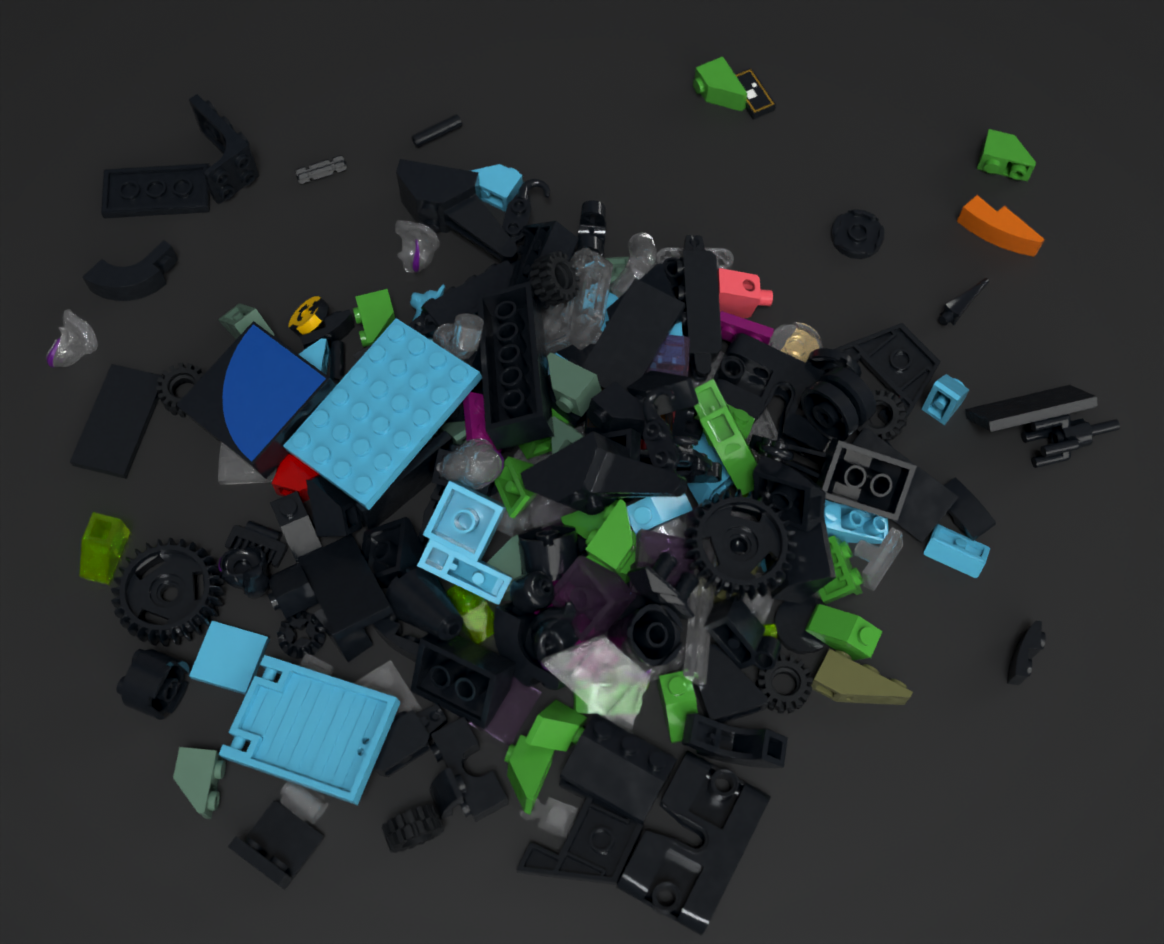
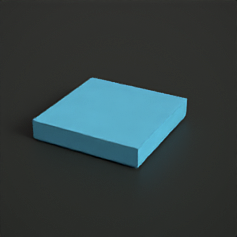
[189,621,269,695]

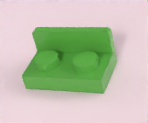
[819,535,863,604]

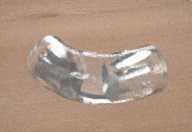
[610,233,657,298]
[433,313,484,360]

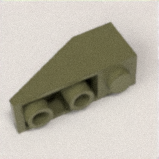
[811,649,913,705]

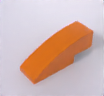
[957,195,1045,257]

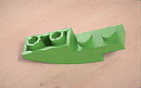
[694,379,758,496]

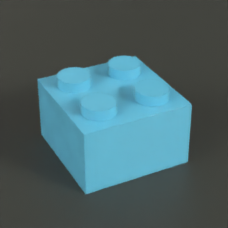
[423,480,506,562]

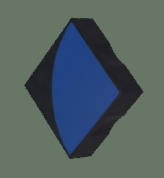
[177,321,336,479]

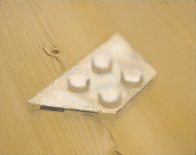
[541,634,650,734]

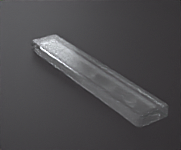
[683,503,717,685]

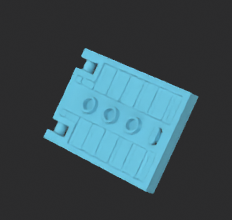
[218,655,401,805]

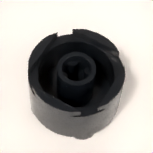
[518,525,581,581]
[116,649,189,720]

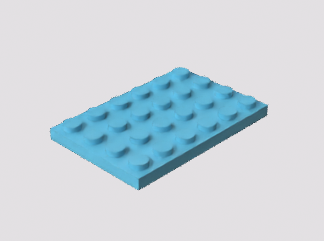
[283,318,482,510]

